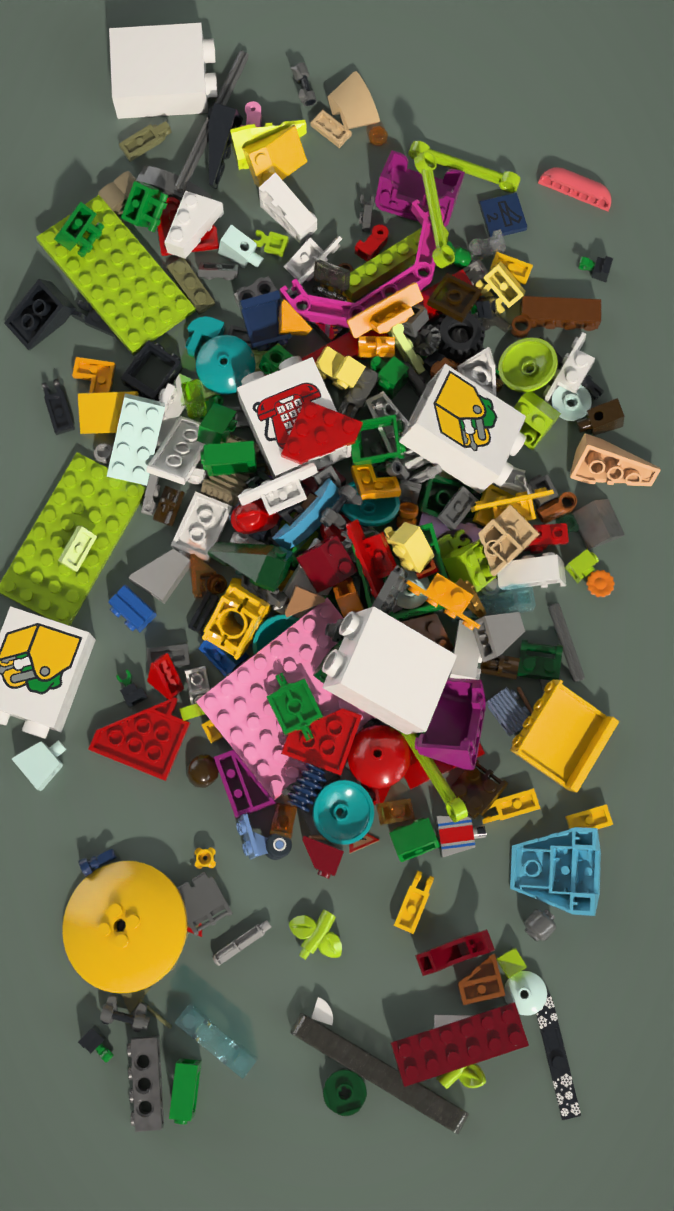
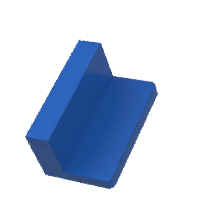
[198,640,249,677]

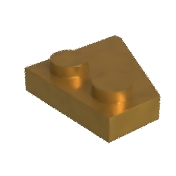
[455,578,487,619]

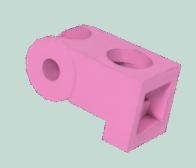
[241,101,262,127]

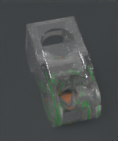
[468,229,506,261]

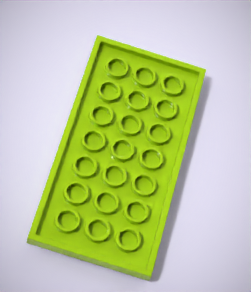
[36,195,195,355]
[0,452,146,626]

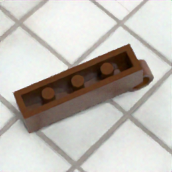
[510,296,601,338]

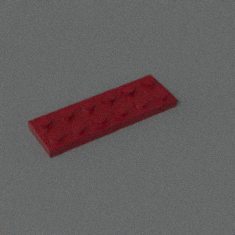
[390,1002,529,1087]

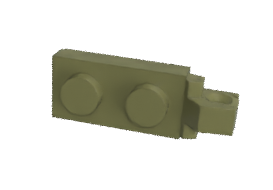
[119,121,172,162]

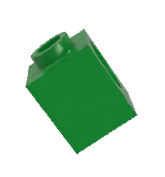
[259,343,293,375]

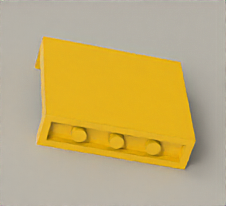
[510,680,619,792]

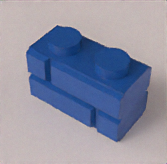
[108,585,156,633]

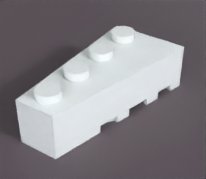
[366,392,430,472]

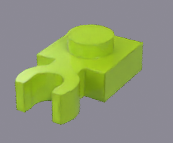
[253,230,289,257]
[437,529,470,561]

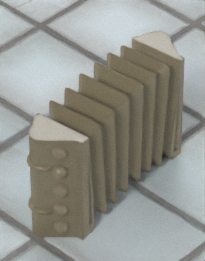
[201,434,261,507]

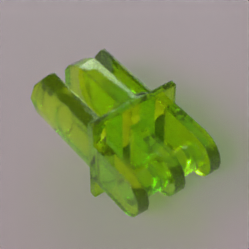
[181,379,209,419]

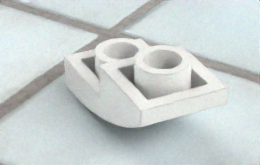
[185,666,210,705]

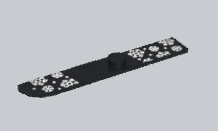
[536,991,581,1120]

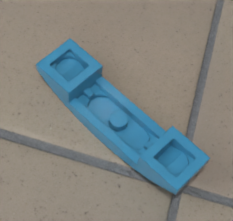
[272,478,339,550]

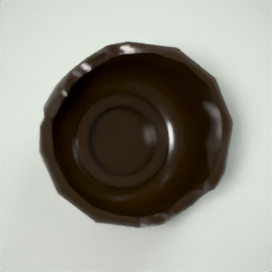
[186,754,219,788]

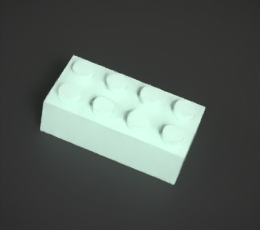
[107,393,165,486]

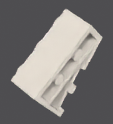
[165,191,224,259]

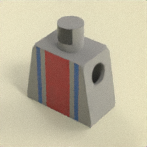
[435,816,486,858]

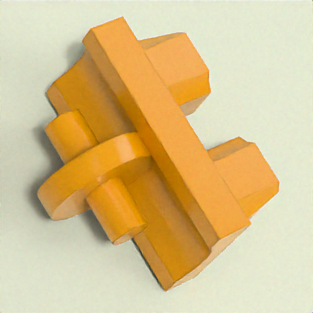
[358,336,395,358]

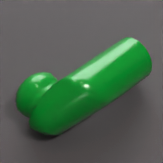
[200,395,224,420]

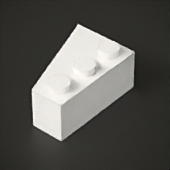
[259,173,317,244]
[497,552,566,590]
[449,620,482,680]

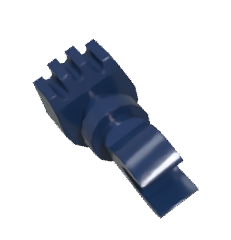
[78,849,117,877]

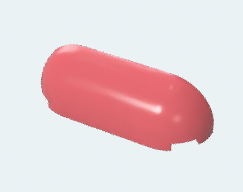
[538,167,612,212]

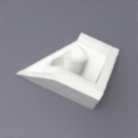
[457,347,496,396]
[499,467,535,506]

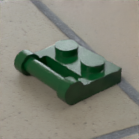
[517,640,563,681]

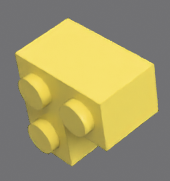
[315,346,366,390]

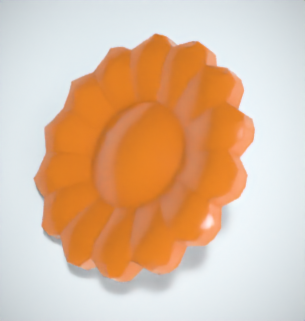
[586,570,615,597]

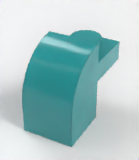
[185,316,225,358]

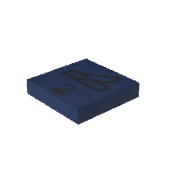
[479,193,527,239]

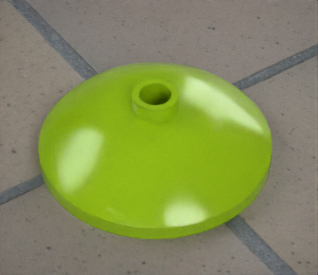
[498,338,558,392]

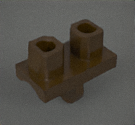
[153,485,185,527]
[480,655,520,680]

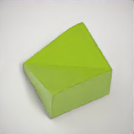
[496,948,527,978]

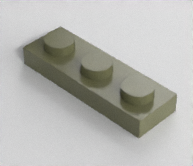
[167,257,215,315]

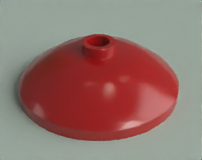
[348,725,411,788]

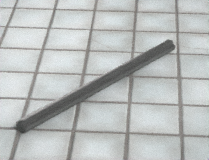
[175,51,249,193]

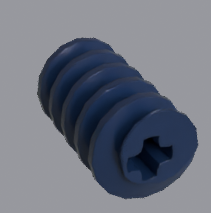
[286,763,327,812]

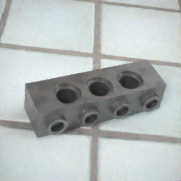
[127,1036,164,1132]

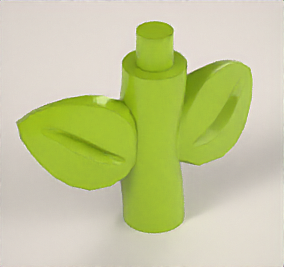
[289,909,342,960]
[436,1064,486,1089]

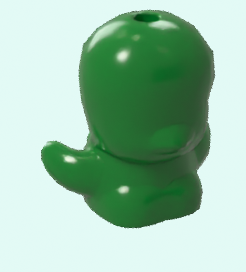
[447,240,472,268]

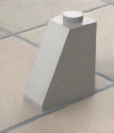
[129,549,192,604]
[473,612,525,662]

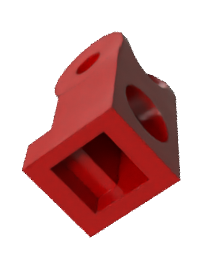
[354,224,389,262]

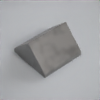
[571,499,625,550]

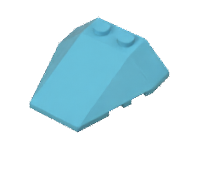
[510,827,601,916]

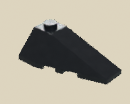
[208,103,243,189]

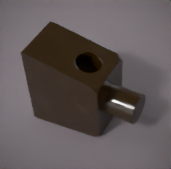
[576,398,625,436]

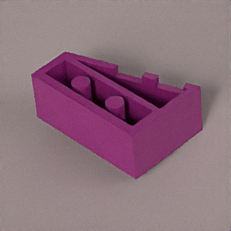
[214,750,276,818]

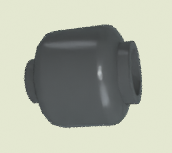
[524,909,556,942]

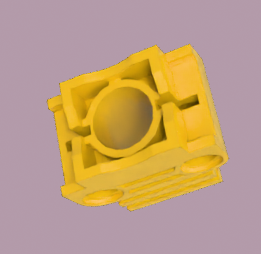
[201,583,272,660]

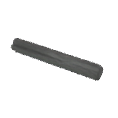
[548,603,585,682]

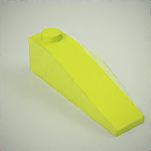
[230,120,307,170]

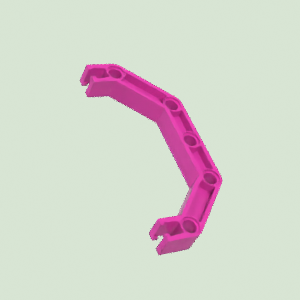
[280,194,444,328]

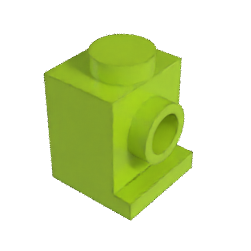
[565,549,599,584]

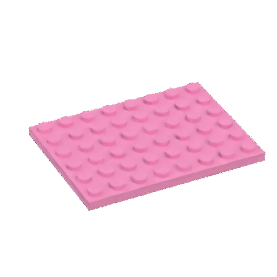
[196,598,375,800]

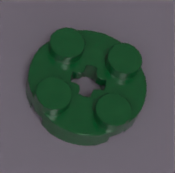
[323,1069,367,1116]

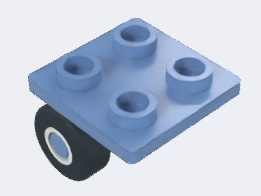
[236,813,292,860]

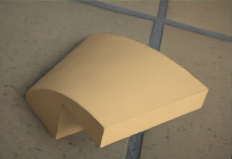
[327,71,380,130]
[478,505,540,576]

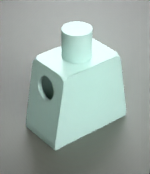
[218,225,264,268]
[12,740,67,791]

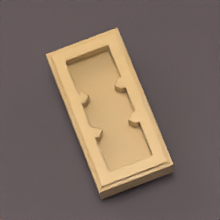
[310,109,352,148]

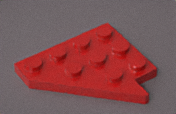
[88,697,191,781]

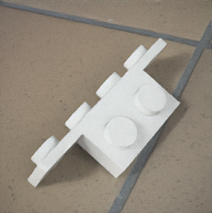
[283,236,342,296]
[543,332,595,404]
[156,374,197,449]
[238,463,318,515]

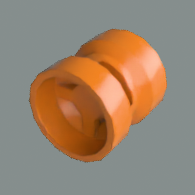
[396,502,419,528]

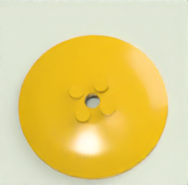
[63,861,187,993]

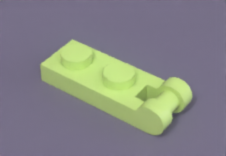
[387,323,425,375]

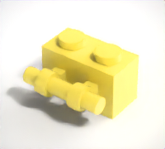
[474,261,526,315]
[384,522,435,574]

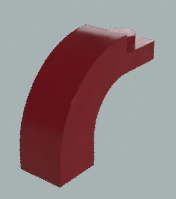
[415,929,495,976]

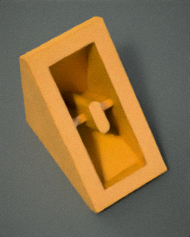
[279,299,312,336]

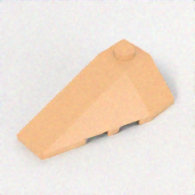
[570,433,661,486]

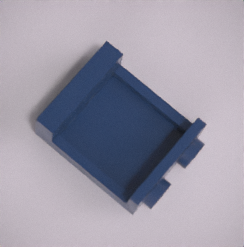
[239,290,292,352]

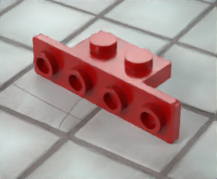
[346,519,397,599]
[520,523,569,554]

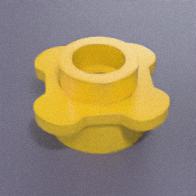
[195,847,216,869]

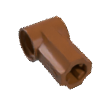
[536,492,577,524]

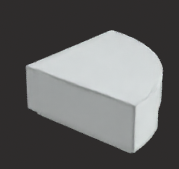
[311,997,333,1025]

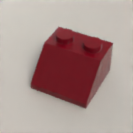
[296,535,358,593]
[302,836,344,879]

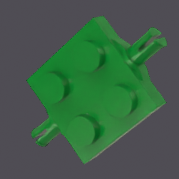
[266,673,323,741]

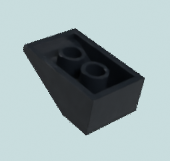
[4,279,76,350]

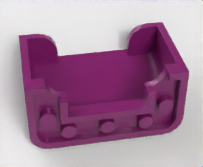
[375,150,465,227]
[415,678,486,770]

